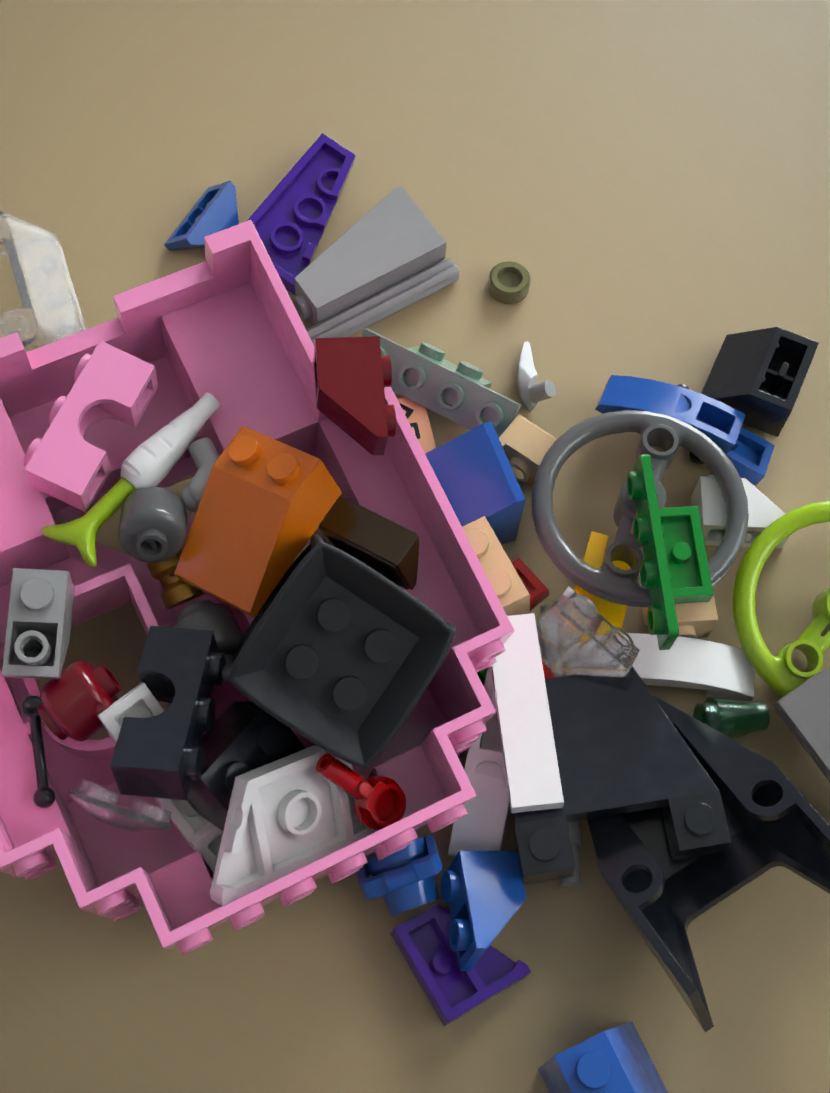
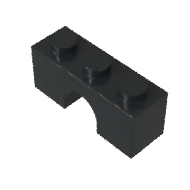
[110,626,226,801]

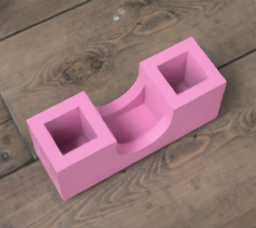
[24,341,159,512]

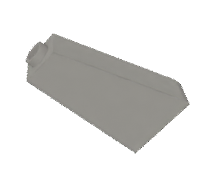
[292,185,447,326]

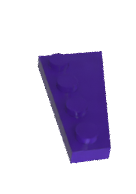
[247,133,355,296]

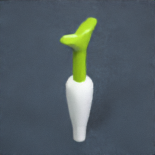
[41,392,221,567]

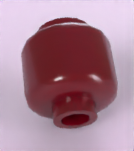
[37,661,122,742]

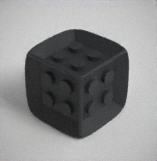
[222,534,457,770]

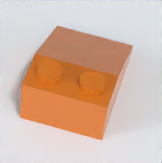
[174,425,342,618]

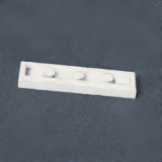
[491,613,564,813]

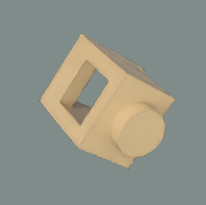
[499,414,557,486]

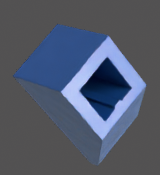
[441,851,527,971]

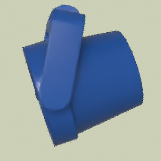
[357,834,442,916]

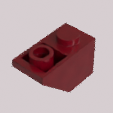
[313,336,396,456]

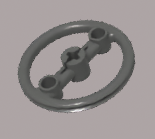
[532,410,749,607]

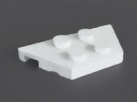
[210,745,379,906]

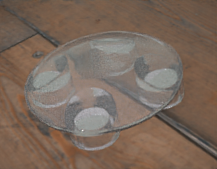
[68,779,172,832]

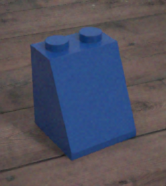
[425,421,526,545]
[538,1022,668,1093]

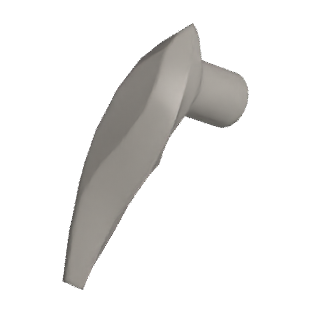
[516,342,556,412]

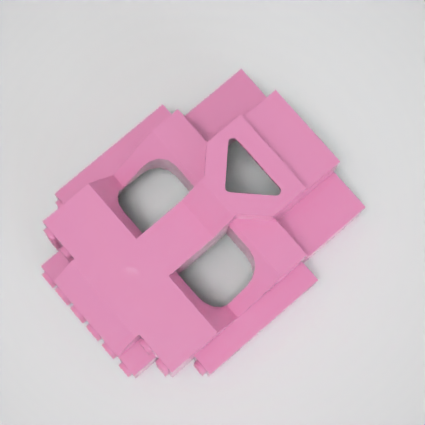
[0,220,515,955]

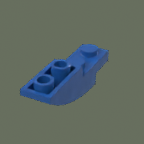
[595,375,775,486]

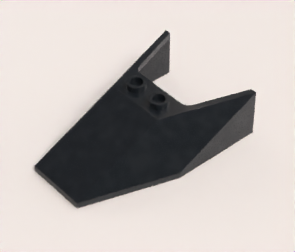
[587,695,830,1032]

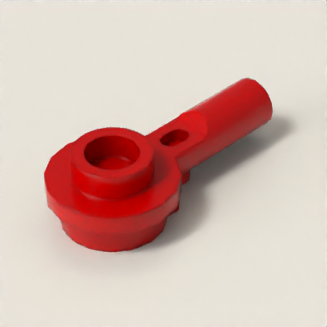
[316,753,406,830]

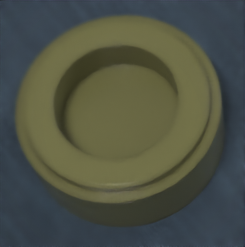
[488,261,531,304]

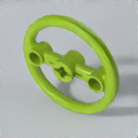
[733,500,830,697]

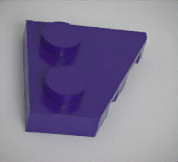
[391,904,531,1027]

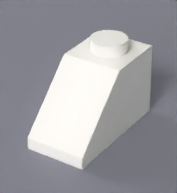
[691,474,791,548]

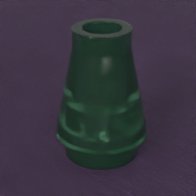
[693,697,770,739]

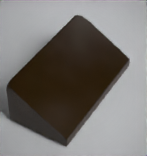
[318,496,419,590]

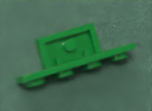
[626,454,714,650]

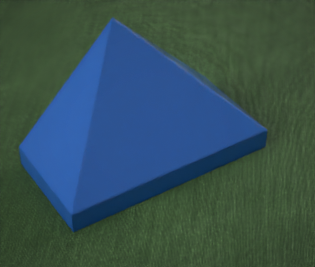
[164,181,239,251]

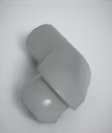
[181,437,219,512]

